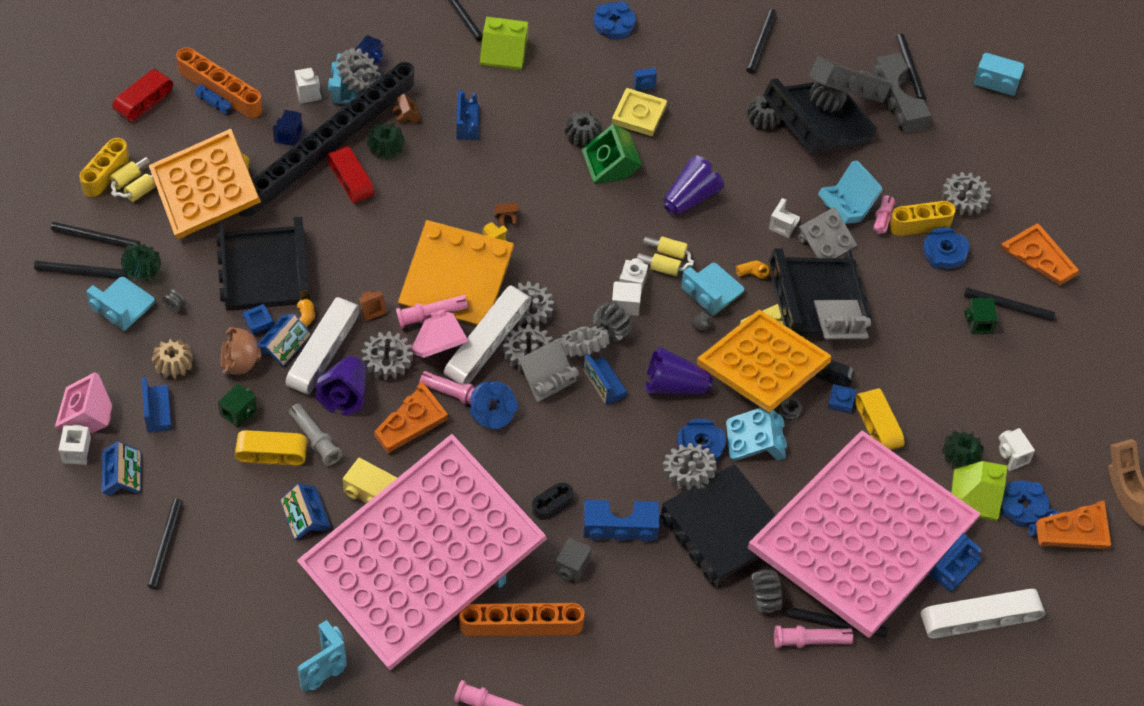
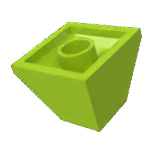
[951,461,1007,521]

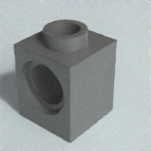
[555,537,592,583]

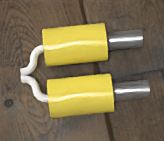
[109,157,156,202]
[637,236,694,277]

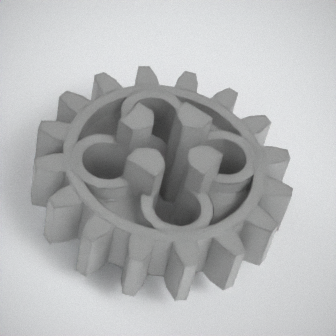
[336,48,381,94]
[941,172,991,216]
[517,281,554,327]
[503,324,553,371]
[559,326,610,357]
[362,331,413,380]
[663,443,717,490]

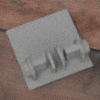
[798,207,857,258]
[814,300,871,339]
[518,339,579,402]

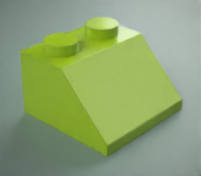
[480,17,528,71]

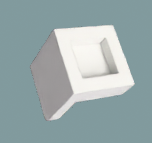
[769,198,800,238]
[612,282,642,316]

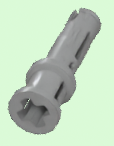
[289,403,343,466]

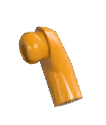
[736,260,770,279]
[297,299,316,327]

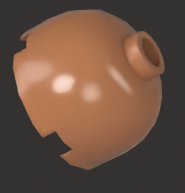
[220,327,261,375]

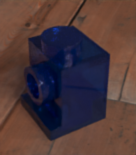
[355,35,384,65]
[273,110,303,146]

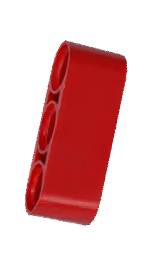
[112,69,174,122]
[327,146,375,204]

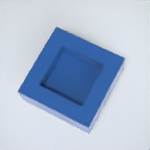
[633,68,657,91]
[242,304,274,335]
[828,384,856,414]

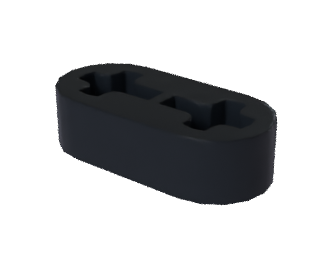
[814,360,855,387]
[532,482,573,520]

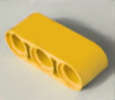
[79,138,129,197]
[889,201,956,236]
[855,388,904,450]
[234,430,308,465]

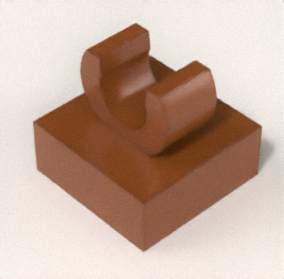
[393,94,421,124]
[493,202,519,226]
[358,290,387,321]

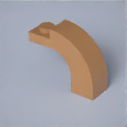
[1108,439,1144,526]

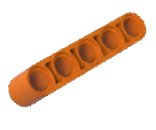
[176,47,263,118]
[459,603,585,637]

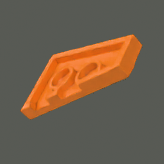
[1001,223,1079,286]
[374,382,448,453]
[1036,500,1111,549]

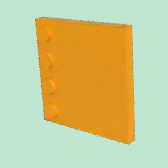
[149,129,261,240]
[398,220,514,327]
[697,310,831,413]

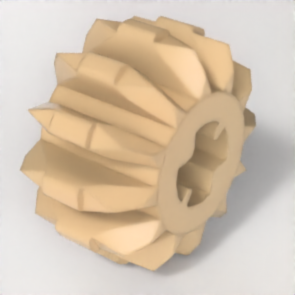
[152,338,193,379]

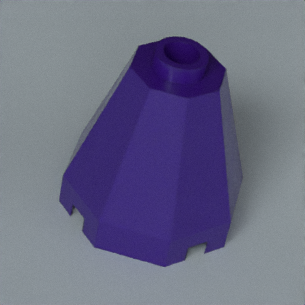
[315,356,365,416]

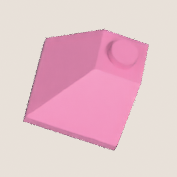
[412,310,468,357]
[55,372,112,433]

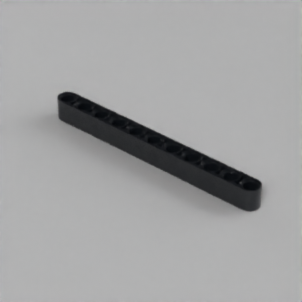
[238,62,415,217]

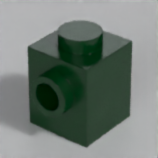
[964,297,998,334]
[218,383,257,428]

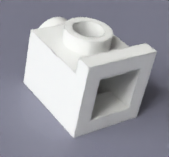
[295,68,322,104]
[619,258,648,294]
[59,425,91,465]
[998,428,1035,471]

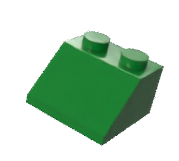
[581,124,642,184]

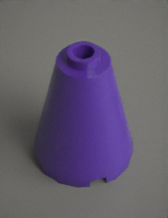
[663,155,724,215]
[645,347,713,395]

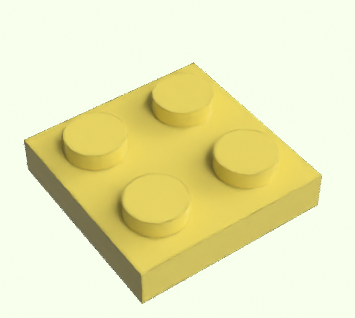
[612,88,667,137]

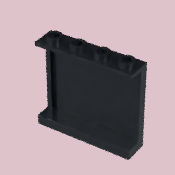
[763,78,878,155]
[216,217,310,311]
[767,248,872,337]
[660,464,776,589]

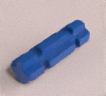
[195,84,233,114]

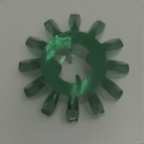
[367,122,405,159]
[120,243,161,281]
[942,429,984,468]

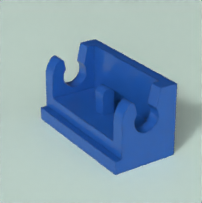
[456,91,480,140]
[930,533,982,593]

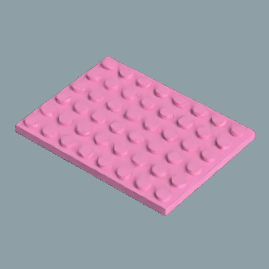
[748,431,980,638]
[297,434,547,670]

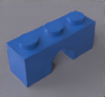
[583,500,659,542]

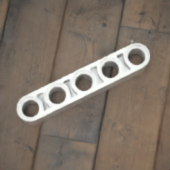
[444,285,531,385]
[285,297,360,395]
[920,589,1045,639]

